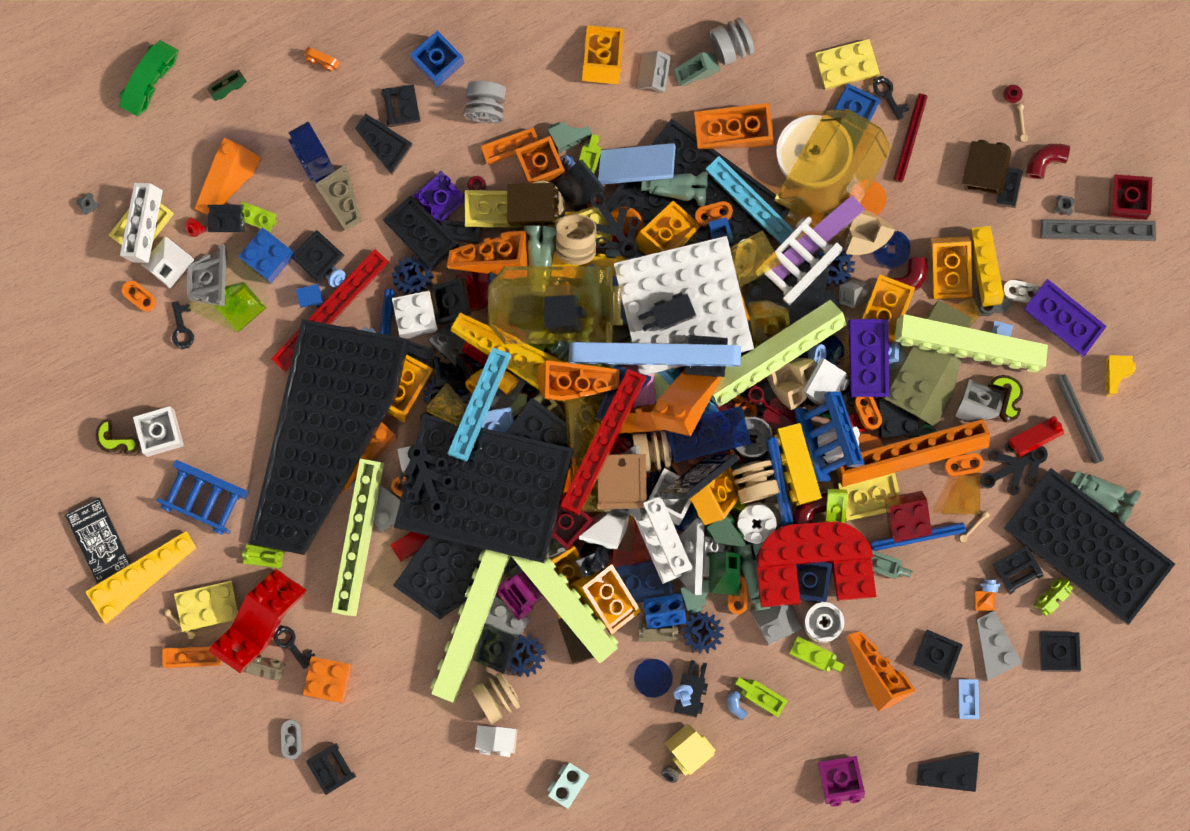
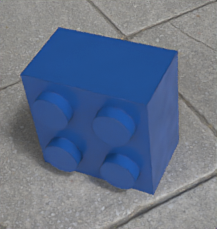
[410,30,464,88]
[238,227,294,284]

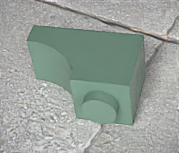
[674,52,721,86]
[548,121,592,154]
[680,580,709,614]

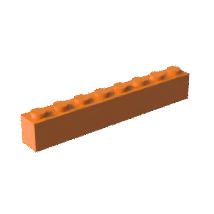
[836,419,990,487]

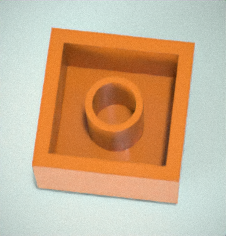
[515,136,565,183]
[303,656,352,704]

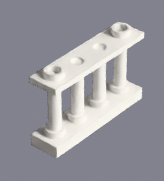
[755,217,842,306]
[634,496,692,584]

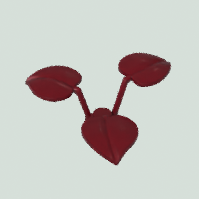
[706,350,797,430]

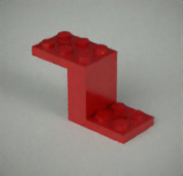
[208,568,307,673]

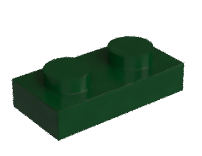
[207,69,247,101]

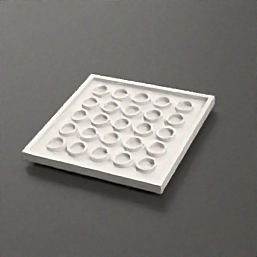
[614,236,754,375]

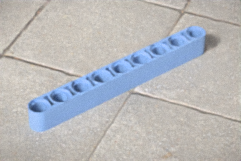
[568,342,741,367]

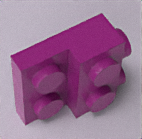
[818,756,865,807]

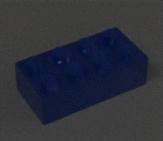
[288,121,335,183]
[667,406,752,463]

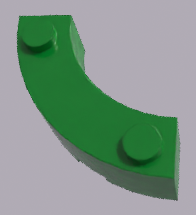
[119,40,179,117]

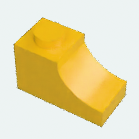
[1106,355,1136,397]

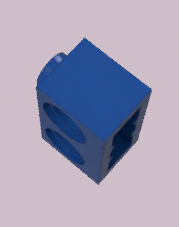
[643,593,686,629]

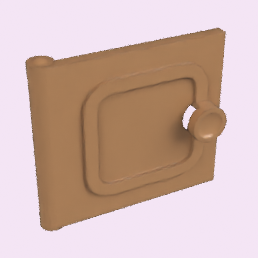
[597,454,647,509]

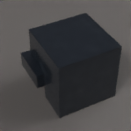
[544,295,587,334]

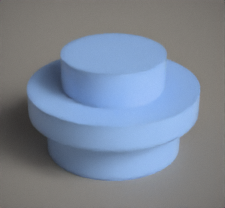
[980,579,1000,592]

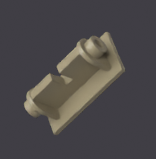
[639,622,678,642]
[244,655,286,681]

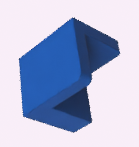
[708,217,733,244]
[296,284,324,308]

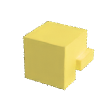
[664,724,716,776]

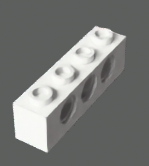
[120,183,163,263]

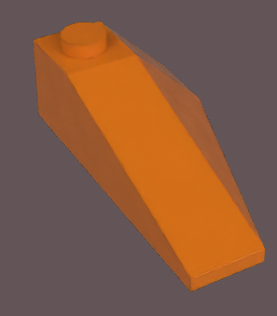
[195,138,261,216]
[447,231,528,276]
[538,360,620,401]
[847,631,916,712]

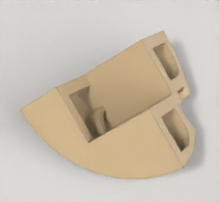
[844,210,895,255]
[767,358,816,410]

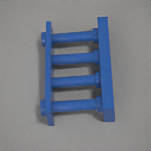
[794,391,864,482]
[156,460,249,535]

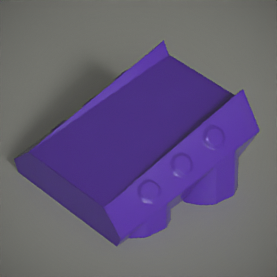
[413,171,465,224]

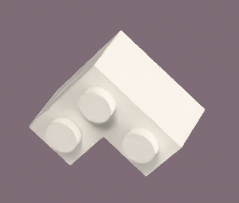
[475,725,518,757]

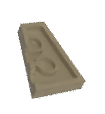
[314,164,362,231]

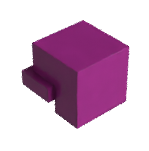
[497,571,544,621]

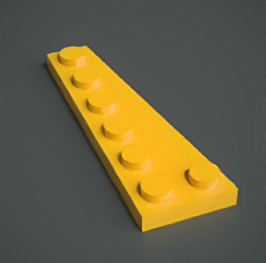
[451,313,564,390]
[85,531,196,624]

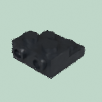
[431,277,471,325]

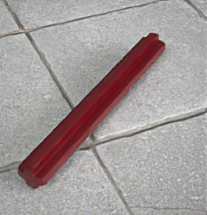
[893,93,928,183]

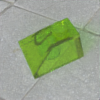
[213,281,266,333]

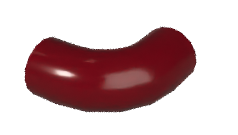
[1026,144,1070,179]
[891,257,928,292]
[793,493,827,524]

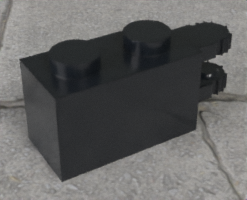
[638,292,697,331]
[576,542,614,577]
[674,660,708,718]

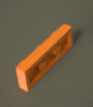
[481,127,539,165]
[162,646,222,668]

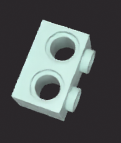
[547,763,590,809]

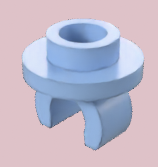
[325,267,346,288]
[673,684,693,707]

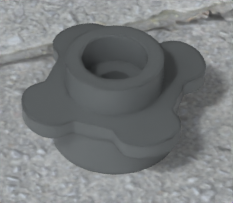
[76,193,99,215]
[1054,195,1075,215]

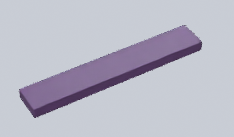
[768,195,865,280]

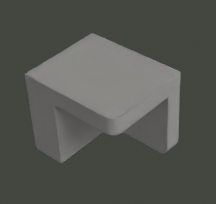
[839,279,869,308]

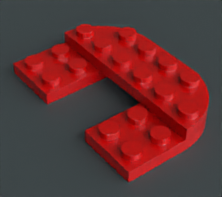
[756,522,877,608]

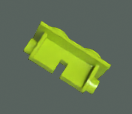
[241,201,277,232]
[242,545,284,569]
[1034,578,1073,616]

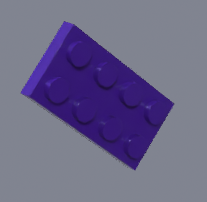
[1023,279,1107,357]
[848,319,889,397]

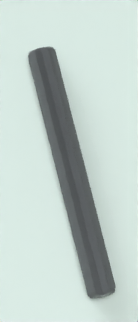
[1056,374,1104,464]

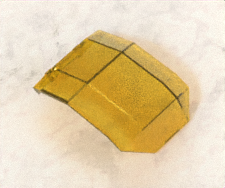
[774,109,892,238]
[488,266,623,344]

